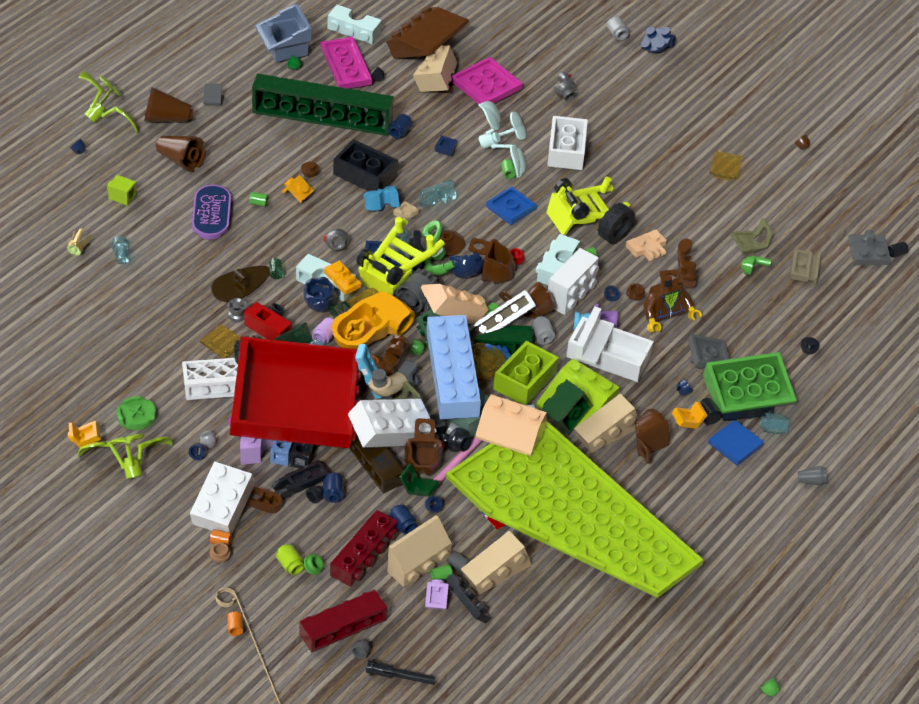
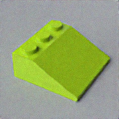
[536,358,620,430]

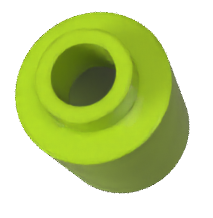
[276,544,305,576]

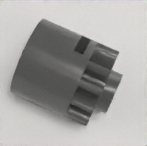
[395,268,439,313]

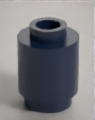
[389,114,413,139]
[323,473,344,503]
[389,504,417,535]

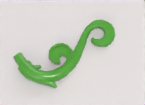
[422,220,456,276]

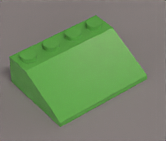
[703,352,797,414]

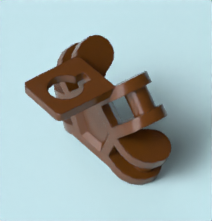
[660,238,697,288]
[376,335,408,376]

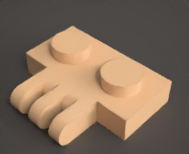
[626,230,667,261]

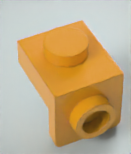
[282,174,314,203]
[672,402,707,429]
[68,420,101,448]

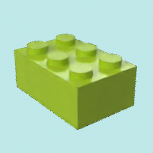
[493,341,559,406]

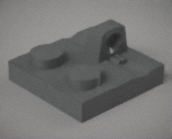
[848,230,891,265]
[688,334,729,368]

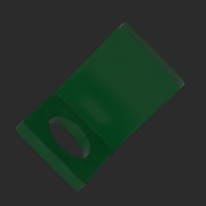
[399,463,439,497]

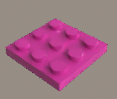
[451,57,523,104]

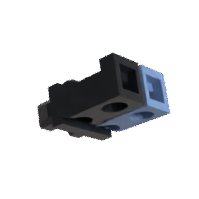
[270,440,315,468]

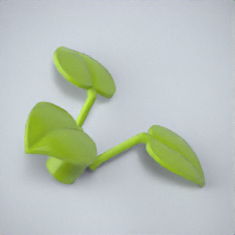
[79,71,138,133]
[78,434,172,479]

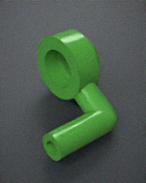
[741,256,772,275]

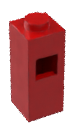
[244,302,292,341]

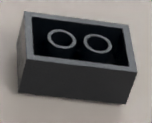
[333,139,398,191]

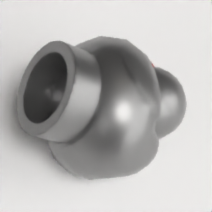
[554,71,576,100]
[323,229,349,251]

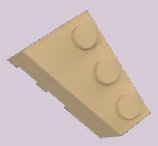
[413,45,457,92]

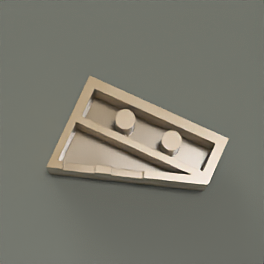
[574,393,638,453]
[461,531,532,595]

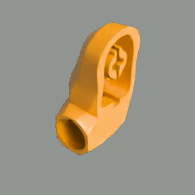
[331,292,415,349]

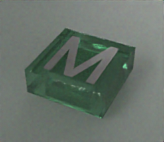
[329,301,351,318]

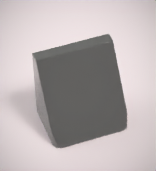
[203,83,222,105]

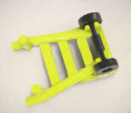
[546,177,630,236]
[356,217,445,296]

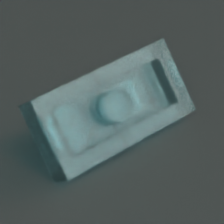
[419,179,456,208]

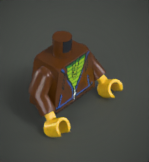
[643,275,702,333]

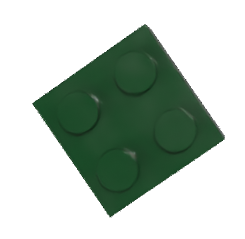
[542,379,593,435]

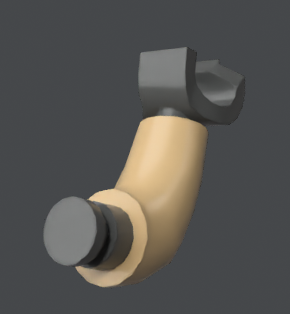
[369,360,421,397]

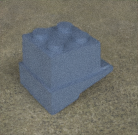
[255,4,312,62]

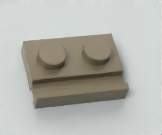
[790,249,821,284]

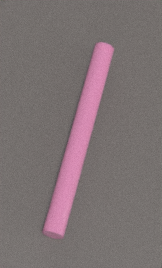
[433,438,483,484]

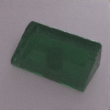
[274,322,313,344]

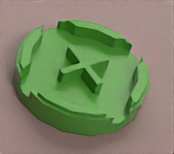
[116,396,156,430]

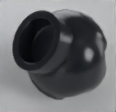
[439,428,471,452]

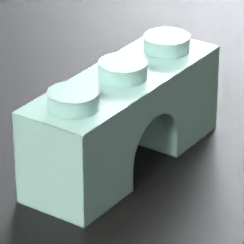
[327,5,382,44]
[536,234,580,285]
[296,254,356,302]

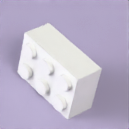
[547,116,588,170]
[548,248,599,315]
[190,462,254,533]

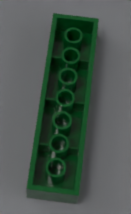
[252,73,394,136]

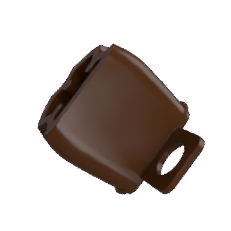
[468,238,516,284]
[499,282,555,319]
[635,411,669,464]
[404,418,443,476]

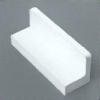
[574,306,614,364]

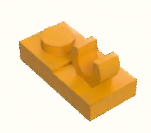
[324,260,361,295]

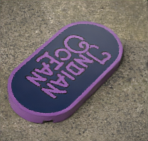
[192,185,231,239]

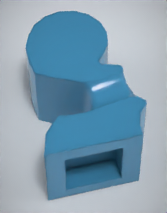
[364,186,400,211]

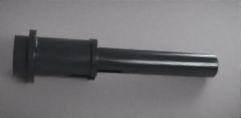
[366,659,435,685]

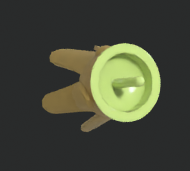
[67,228,91,256]

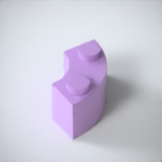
[240,437,274,465]

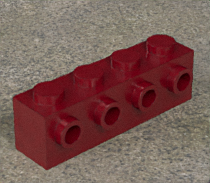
[330,510,398,587]
[299,589,387,653]

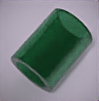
[269,258,283,279]

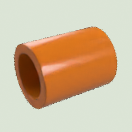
[210,529,232,547]
[227,612,243,636]

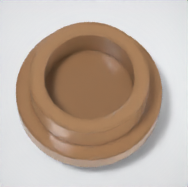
[209,542,230,562]

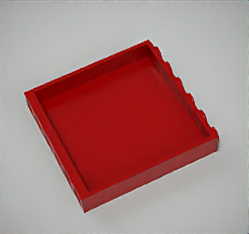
[229,336,360,448]

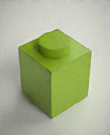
[107,175,137,206]

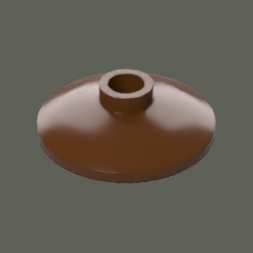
[433,229,465,256]

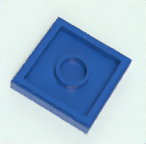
[486,186,537,225]
[708,420,764,466]

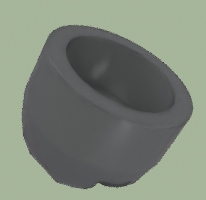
[351,640,370,659]

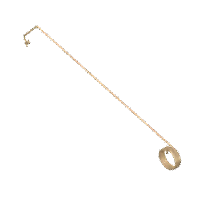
[215,587,281,704]

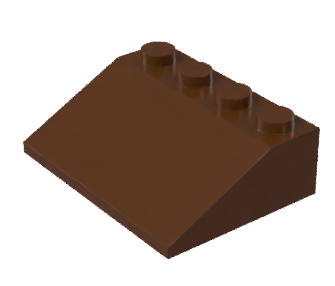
[386,6,469,58]

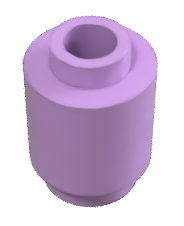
[312,318,334,345]

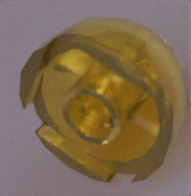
[471,343,505,381]

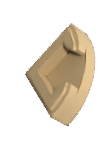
[393,201,419,218]

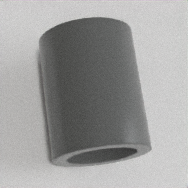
[447,551,470,574]

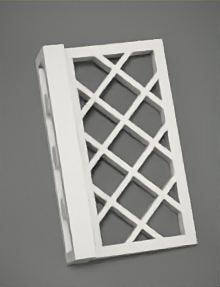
[182,358,238,400]

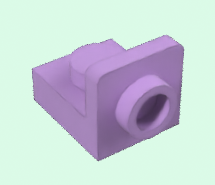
[425,579,448,610]

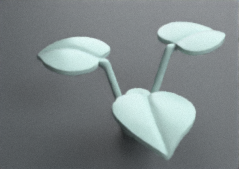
[479,101,527,178]

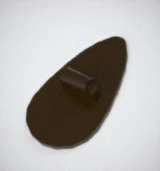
[211,266,271,303]

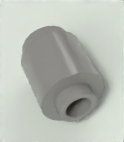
[607,17,629,41]
[532,316,555,344]

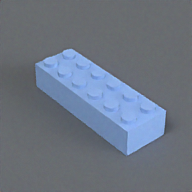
[427,315,481,419]

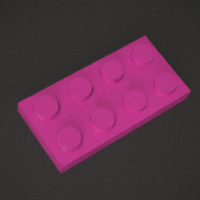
[320,37,372,88]

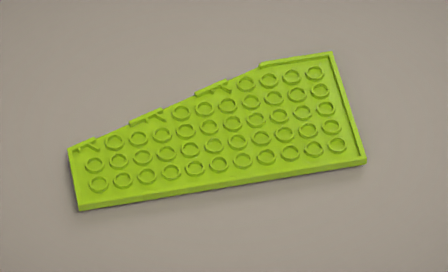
[446,421,703,598]

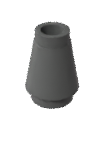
[798,466,827,486]

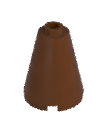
[144,87,194,122]
[156,136,206,172]

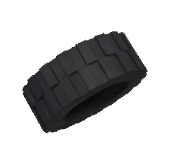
[598,203,636,244]

